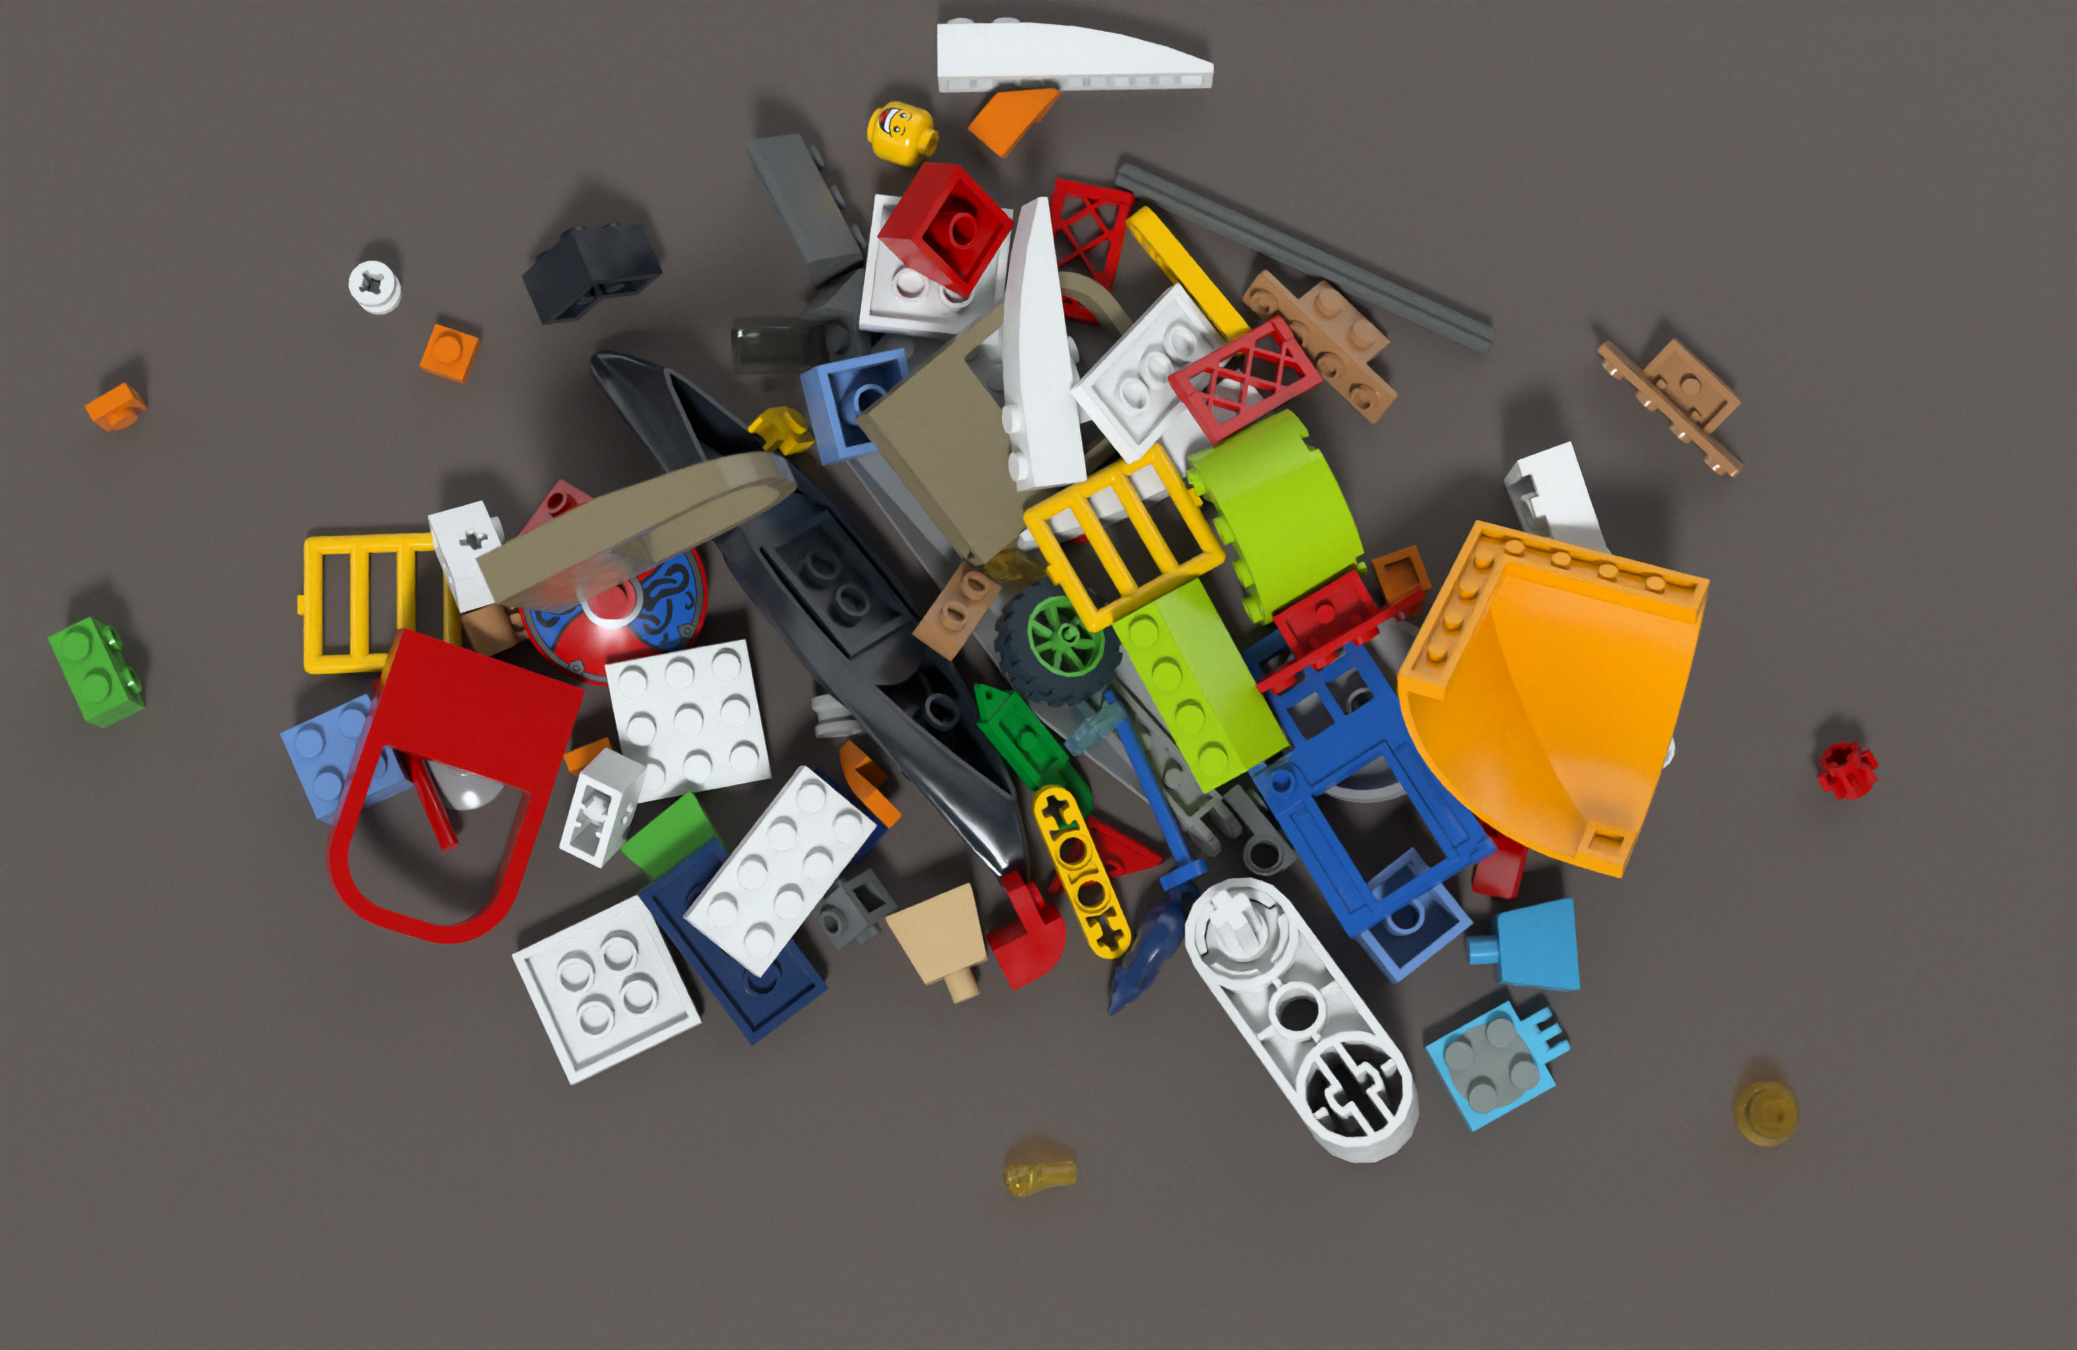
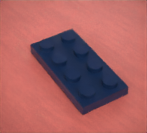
[637,835,829,1046]

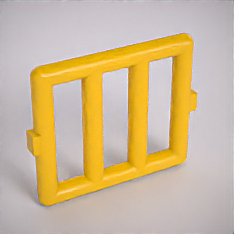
[1023,442,1226,633]
[297,532,463,674]

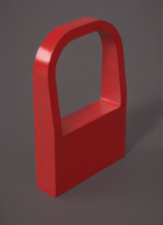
[325,628,585,944]

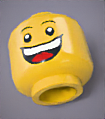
[867,101,939,168]

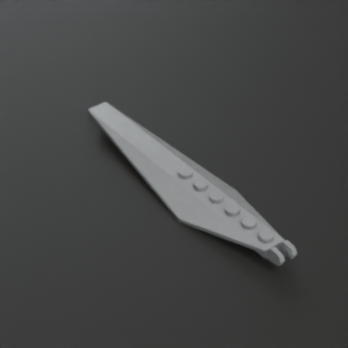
[846,453,1243,857]

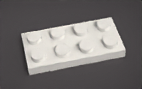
[1069,283,1234,465]
[683,765,877,977]

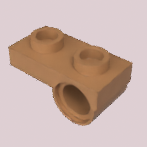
[912,560,1002,662]
[459,603,529,656]

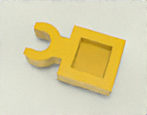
[747,406,816,456]

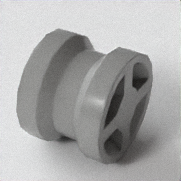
[811,694,862,738]

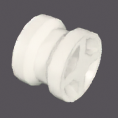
[349,261,402,315]

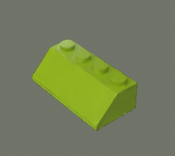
[1112,577,1289,794]

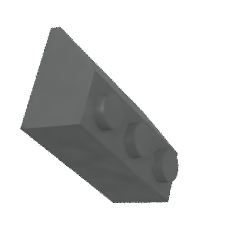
[745,133,867,290]

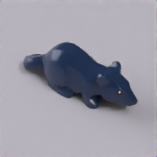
[1107,880,1201,1015]

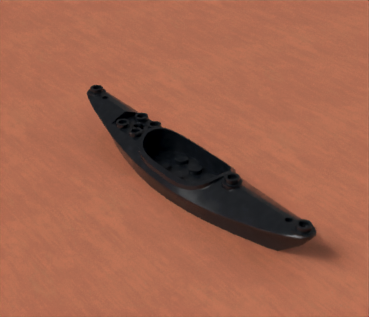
[589,350,1036,888]

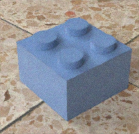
[800,348,910,466]
[280,694,414,825]
[1332,847,1473,985]

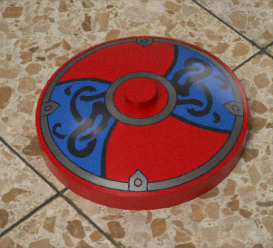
[519,501,708,687]

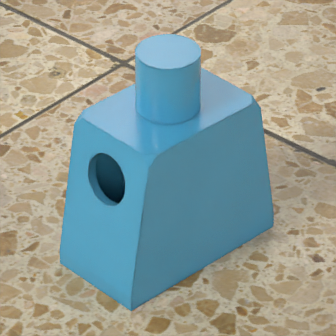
[1466,898,1580,992]

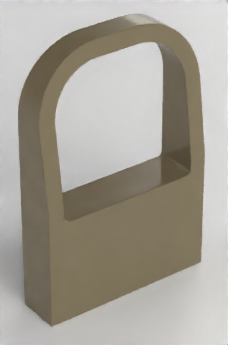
[854,271,1133,567]
[475,452,797,614]

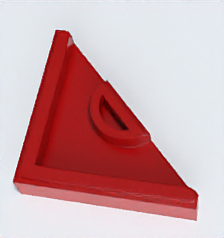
[1047,815,1166,896]

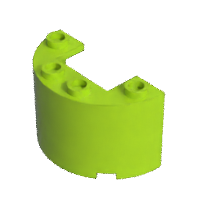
[1185,409,1367,626]

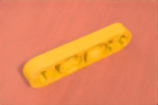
[1126,206,1257,357]
[1031,784,1132,959]

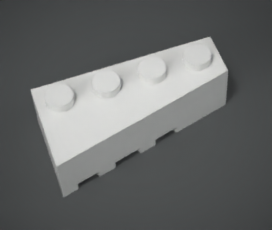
[1503,441,1611,554]

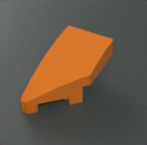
[967,88,1062,158]
[839,740,902,829]

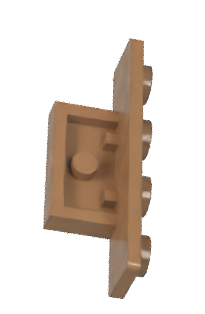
[1242,270,1398,424]
[1597,337,1744,478]

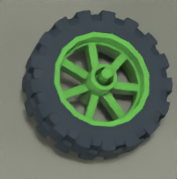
[994,577,1123,707]

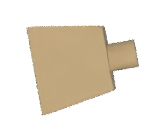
[885,883,988,1004]

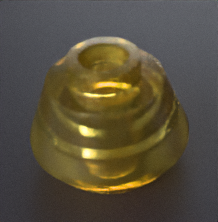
[1734,1081,1801,1147]

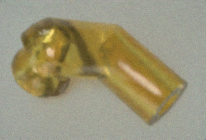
[1003,1161,1077,1198]

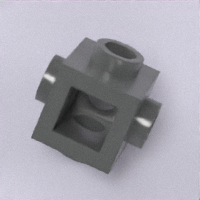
[811,868,898,951]

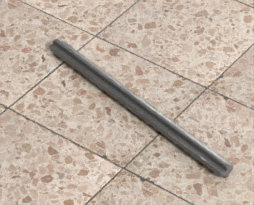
[1115,163,1496,353]

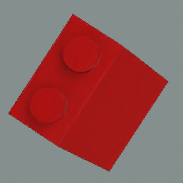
[877,162,1015,297]

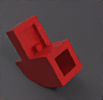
[985,870,1066,991]

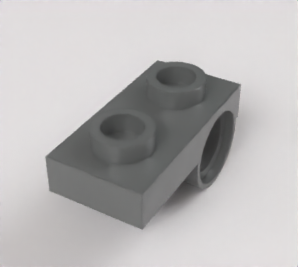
[1221,784,1299,879]

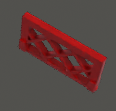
[1049,178,1135,327]
[1168,315,1323,446]

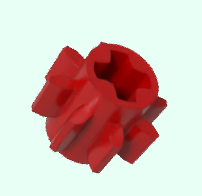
[1816,741,1879,801]

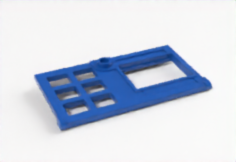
[1240,629,1498,939]

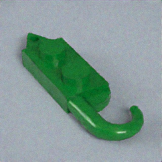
[974,684,1093,831]

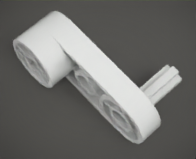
[1185,878,1419,1163]

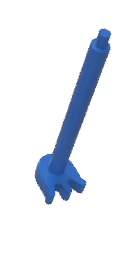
[1104,690,1210,891]

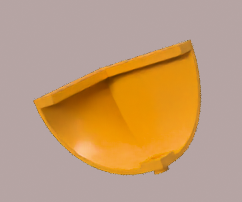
[1398,520,1710,879]

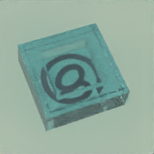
[1064,701,1126,756]

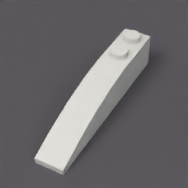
[937,18,1214,92]
[1002,197,1087,492]
[1017,369,1274,553]

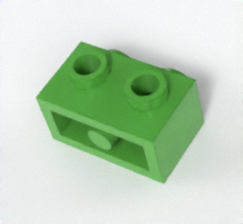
[47,616,146,729]

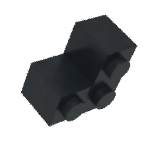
[521,222,663,325]

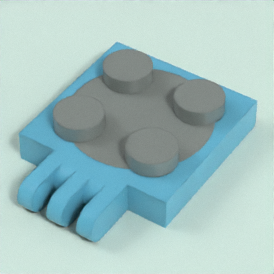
[1423,1001,1572,1132]

